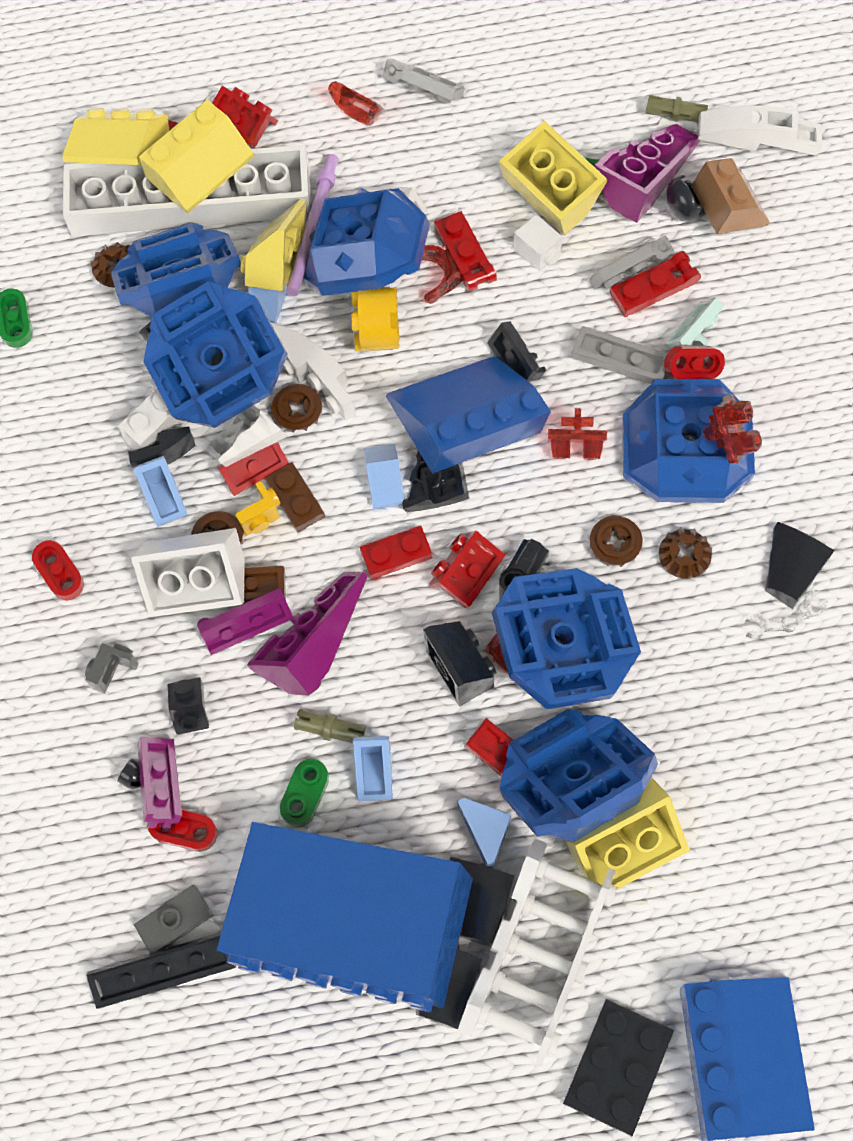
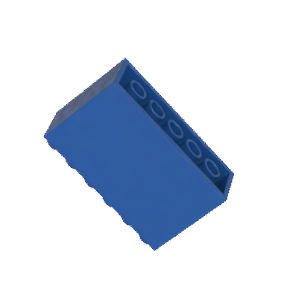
[216,822,473,1012]

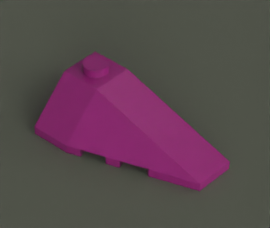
[594,124,700,223]
[247,571,368,696]

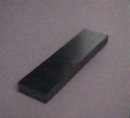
[86,932,237,1009]

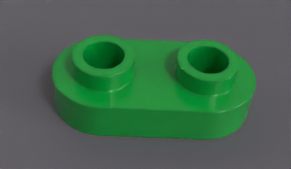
[0,288,33,348]
[280,759,329,827]

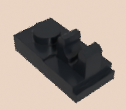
[487,321,546,382]

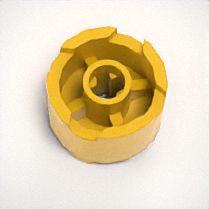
[352,286,400,352]

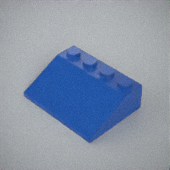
[386,356,551,474]
[679,977,815,1141]

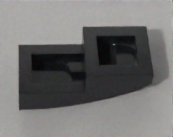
[128,426,196,468]

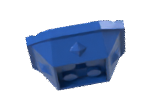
[303,187,430,296]
[111,222,241,318]
[143,281,288,428]
[622,379,755,503]
[491,568,641,709]
[499,709,658,842]

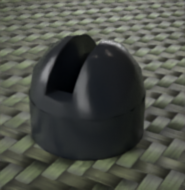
[117,758,141,789]

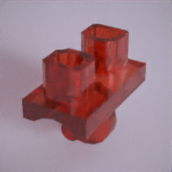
[703,394,762,464]
[547,407,607,460]

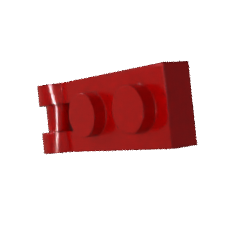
[434,211,497,292]
[610,251,701,317]

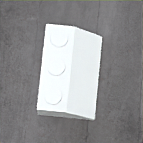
[131,528,245,617]

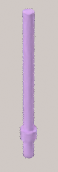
[286,154,338,296]

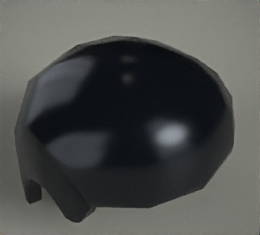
[666,175,706,222]

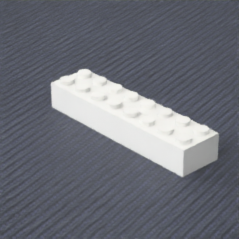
[63,145,312,237]

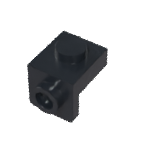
[167,677,209,735]

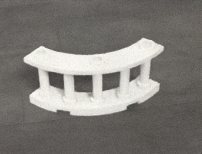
[458,838,618,1067]

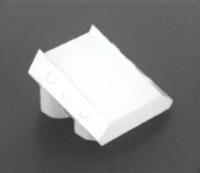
[207,405,288,467]

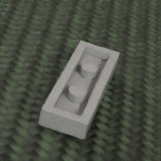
[571,326,667,384]

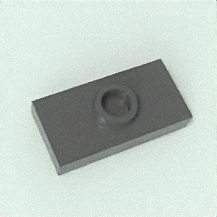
[133,885,214,953]

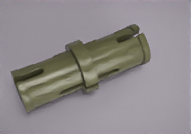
[646,94,708,123]
[294,709,366,743]

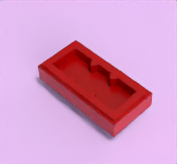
[464,718,513,777]

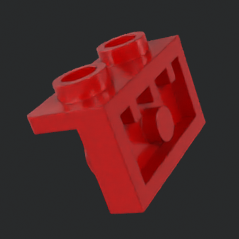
[212,86,279,148]
[429,530,506,608]

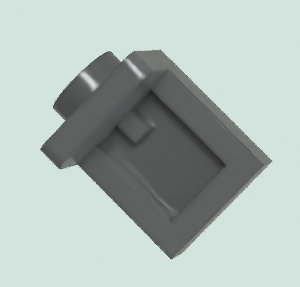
[85,643,139,694]

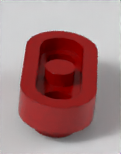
[664,346,725,379]
[32,540,84,600]
[147,810,218,852]

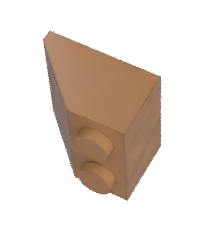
[691,158,770,234]

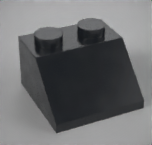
[423,621,497,707]

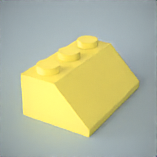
[139,100,254,214]
[62,108,169,165]
[499,120,607,236]
[241,199,306,291]
[565,777,690,899]

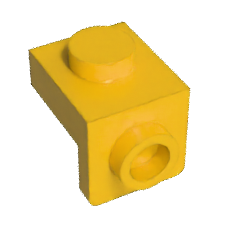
[235,481,281,536]

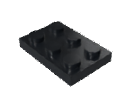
[563,999,674,1137]

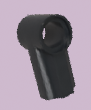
[499,539,549,598]

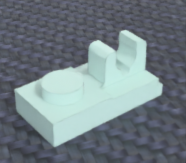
[664,297,725,350]

